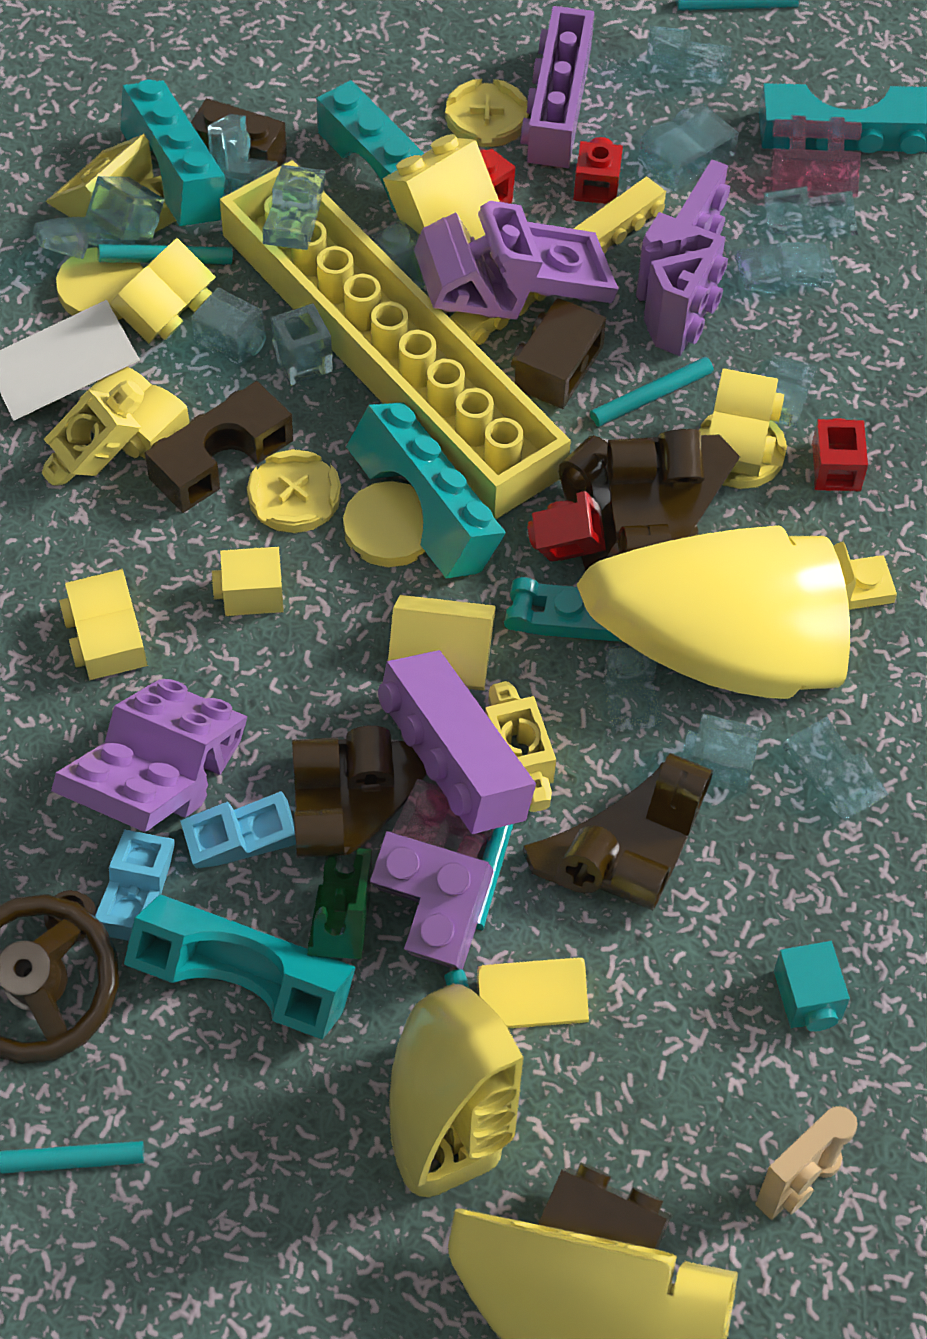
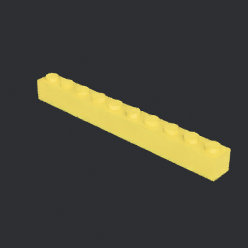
[450,176,666,345]

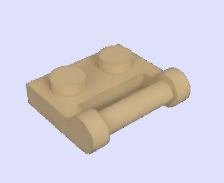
[755,1106,858,1220]

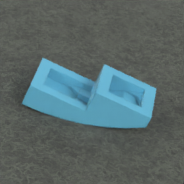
[180,791,296,868]
[95,829,175,941]

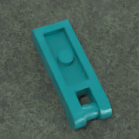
[504,577,623,642]

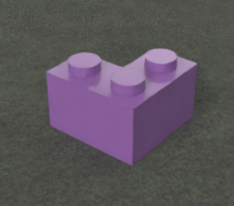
[370,831,494,969]

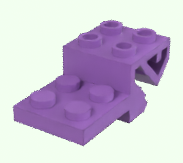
[636,159,730,356]
[414,200,618,320]
[51,679,248,832]

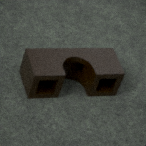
[145,381,294,513]

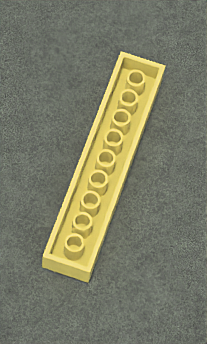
[220,160,571,519]

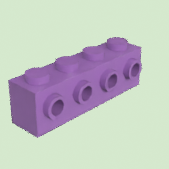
[520,6,594,168]
[378,650,536,834]

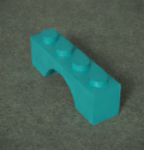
[120,80,225,226]
[316,80,424,214]
[759,83,927,154]
[346,402,506,578]
[124,894,356,1040]

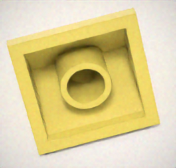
[46,134,154,234]
[388,595,496,691]

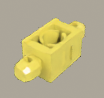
[42,380,144,486]
[485,681,556,812]

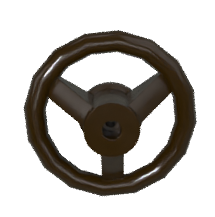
[0,894,119,1064]

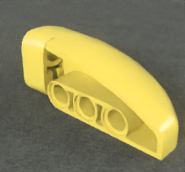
[577,526,850,699]
[389,984,523,1197]
[448,1208,738,1339]

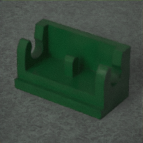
[307,848,372,959]

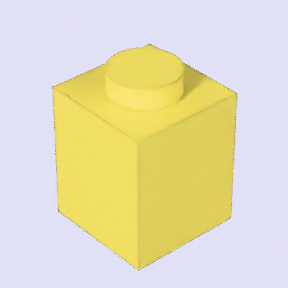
[212,547,284,616]

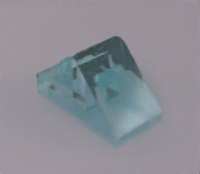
[207,114,278,197]

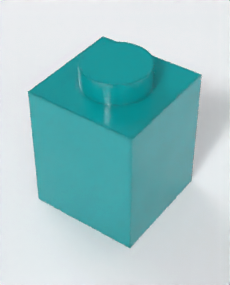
[774,941,850,1032]

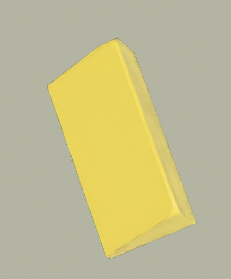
[477,958,589,1029]

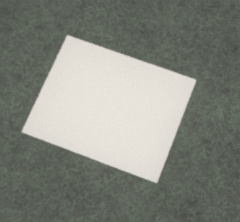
[0,300,140,421]

